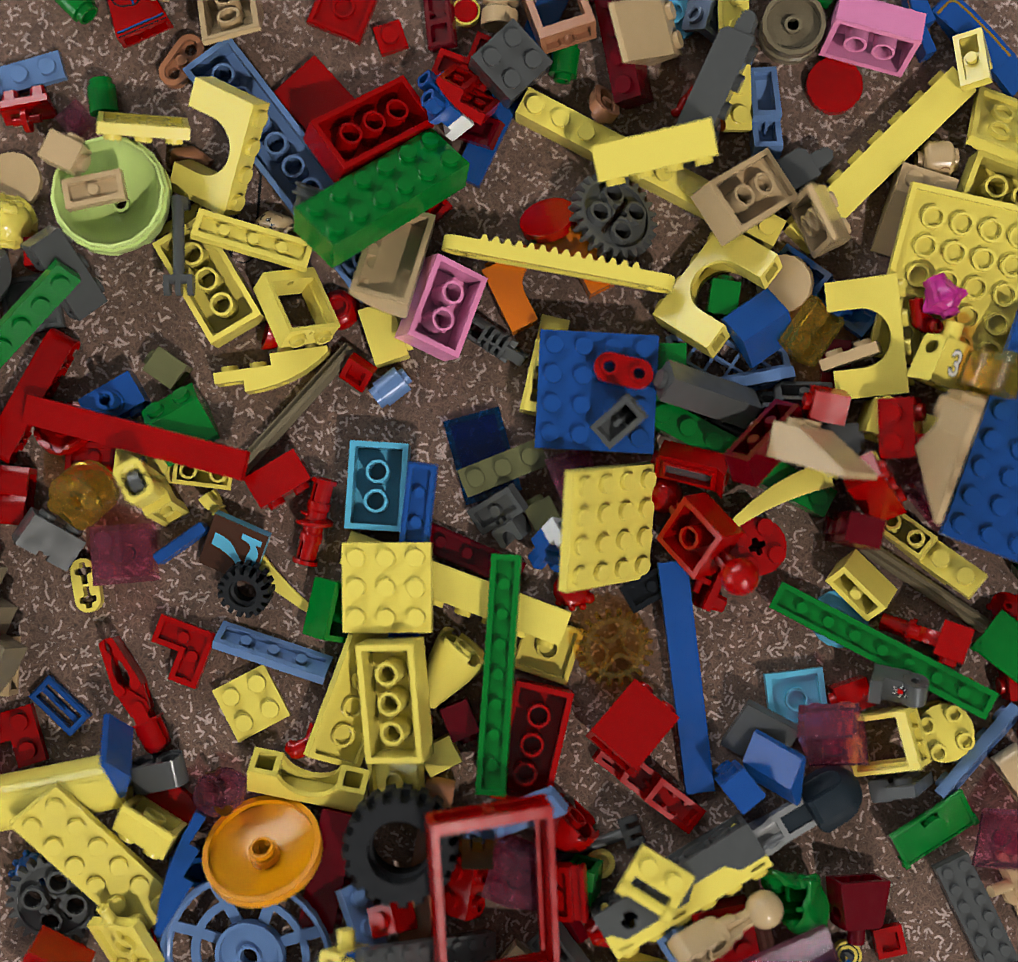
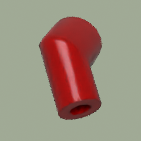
[908,297,943,334]
[284,722,315,759]

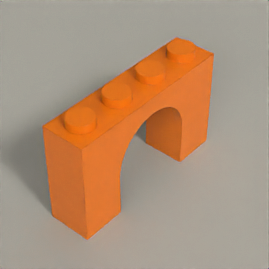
[481,223,615,336]

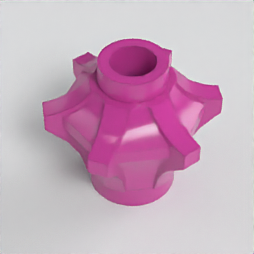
[922,273,968,320]

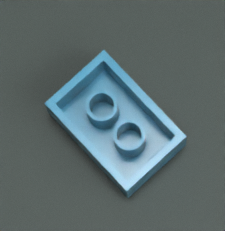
[344,440,411,532]

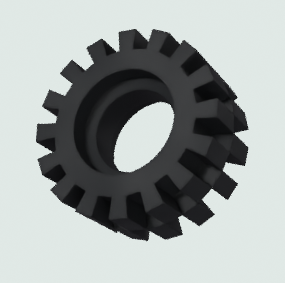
[217,560,275,618]

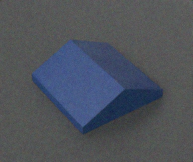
[720,288,797,369]
[100,713,134,798]
[742,729,806,806]

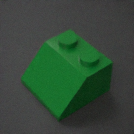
[141,382,220,467]
[302,576,348,643]

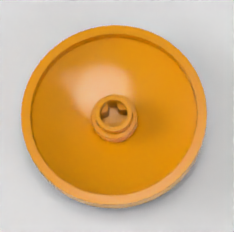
[202,795,323,908]

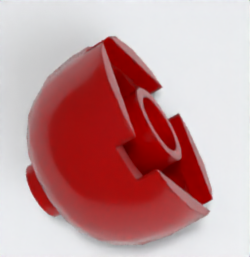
[554,793,600,854]

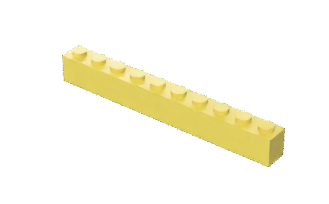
[515,87,787,250]

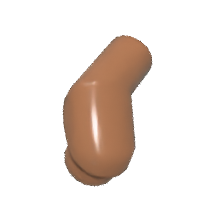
[169,146,214,168]

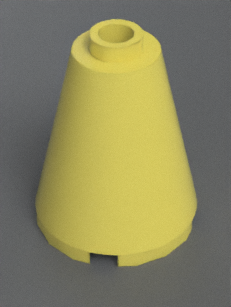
[426,627,485,709]

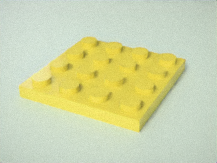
[558,462,656,593]

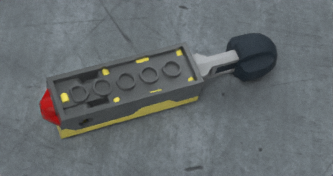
[583,765,862,960]

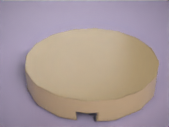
[0,152,43,205]
[756,254,814,312]

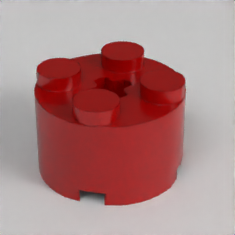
[730,517,787,576]

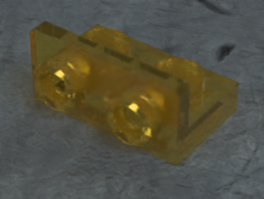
[778,295,845,367]

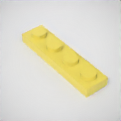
[191,208,312,273]

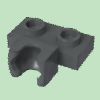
[466,483,531,549]
[868,770,934,803]

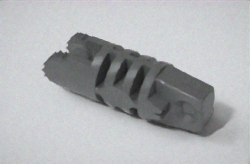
[466,313,529,367]

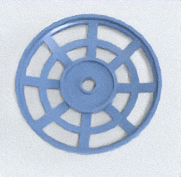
[160,880,332,962]

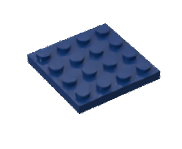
[534,329,659,454]

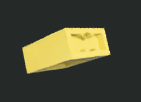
[253,267,341,348]
[839,705,932,777]

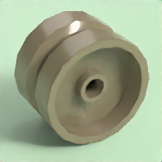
[758,0,826,65]

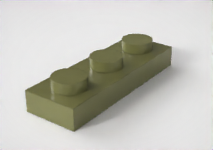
[457,439,549,498]

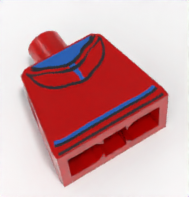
[108,0,174,49]

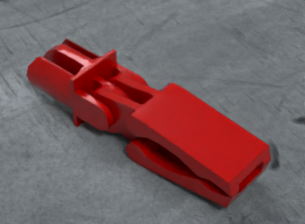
[98,636,171,754]

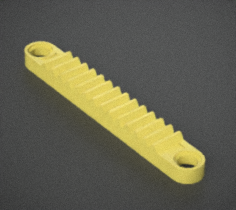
[441,234,675,294]

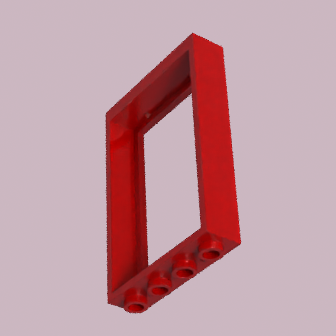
[425,794,560,962]

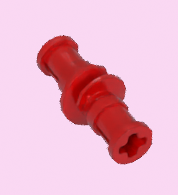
[292,476,338,567]

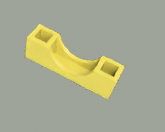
[247,747,371,812]

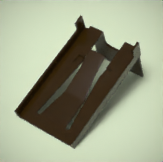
[459,828,497,870]

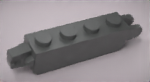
[675,9,758,170]

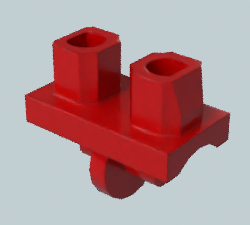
[0,85,57,133]
[689,568,727,612]

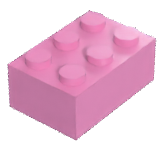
[818,0,927,77]
[394,253,488,361]

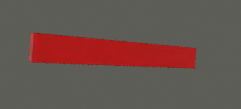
[21,394,251,481]

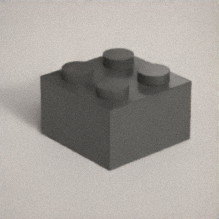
[468,18,553,109]

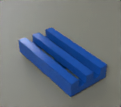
[152,522,210,565]
[28,675,93,737]

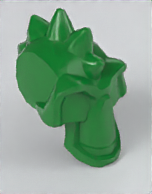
[761,868,829,946]

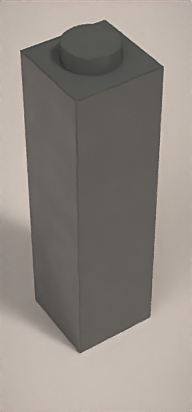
[653,359,762,429]

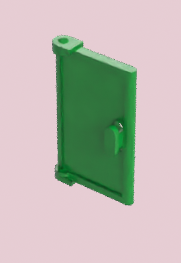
[969,609,1018,684]
[889,789,980,870]

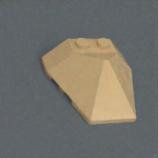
[915,388,988,525]

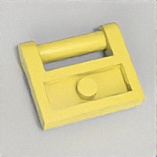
[615,843,696,924]

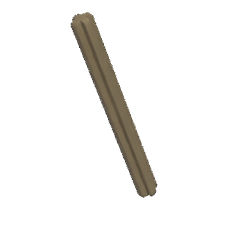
[245,342,357,477]
[857,546,991,634]

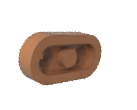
[159,34,206,89]
[589,85,620,125]

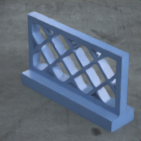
[665,335,796,391]

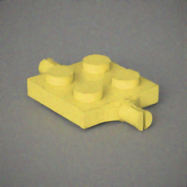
[87,903,165,962]

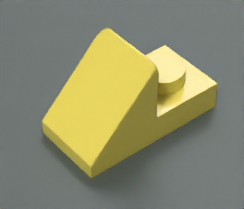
[952,27,993,92]

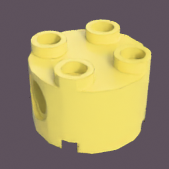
[917,700,975,763]

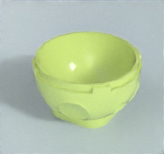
[50,136,172,256]

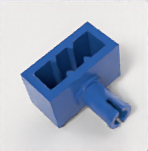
[78,371,152,419]

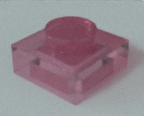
[54,99,97,137]

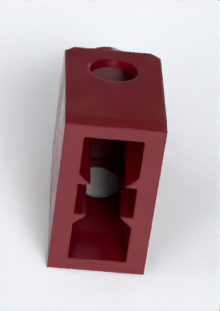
[826,873,891,946]

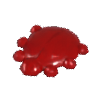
[553,577,595,611]
[986,592,1018,621]

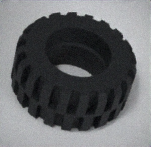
[341,783,459,908]

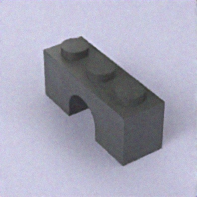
[20,225,108,321]

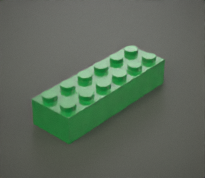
[294,127,470,269]

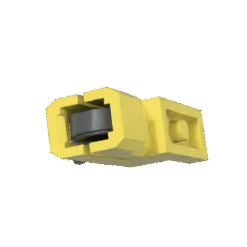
[114,456,190,527]

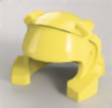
[0,192,39,250]

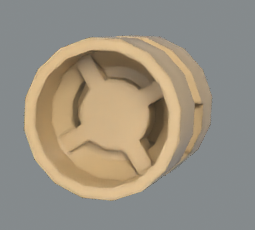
[481,0,519,33]

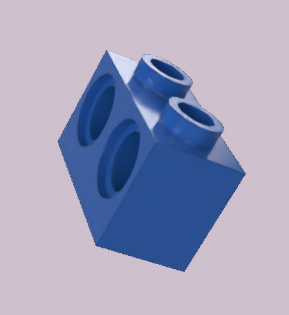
[713,759,766,815]

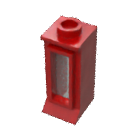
[651,440,730,498]

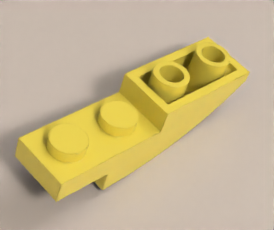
[213,343,331,395]
[112,448,232,490]
[883,513,988,600]

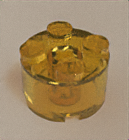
[47,460,120,530]

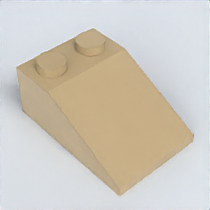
[197,0,264,46]
[608,0,684,66]
[690,148,798,246]
[870,162,959,257]
[788,183,851,259]
[766,417,877,480]

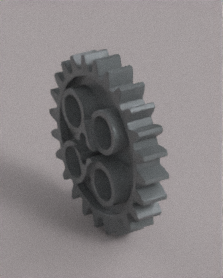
[568,172,658,263]
[5,853,100,940]

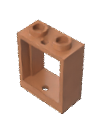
[521,0,597,54]

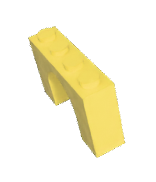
[170,76,270,216]
[652,232,783,359]
[824,273,914,399]

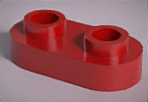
[593,352,653,390]

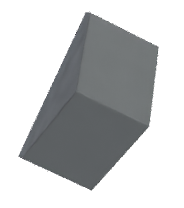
[590,393,648,450]

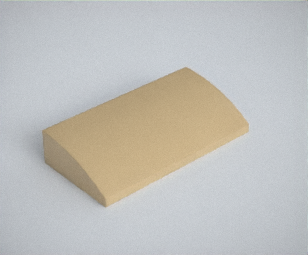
[349,212,436,319]

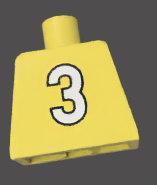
[907,320,974,392]

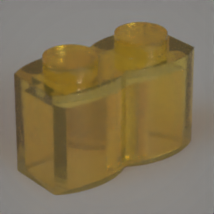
[956,347,1018,399]

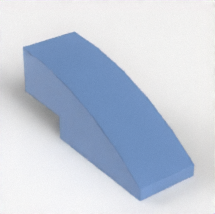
[749,67,784,159]

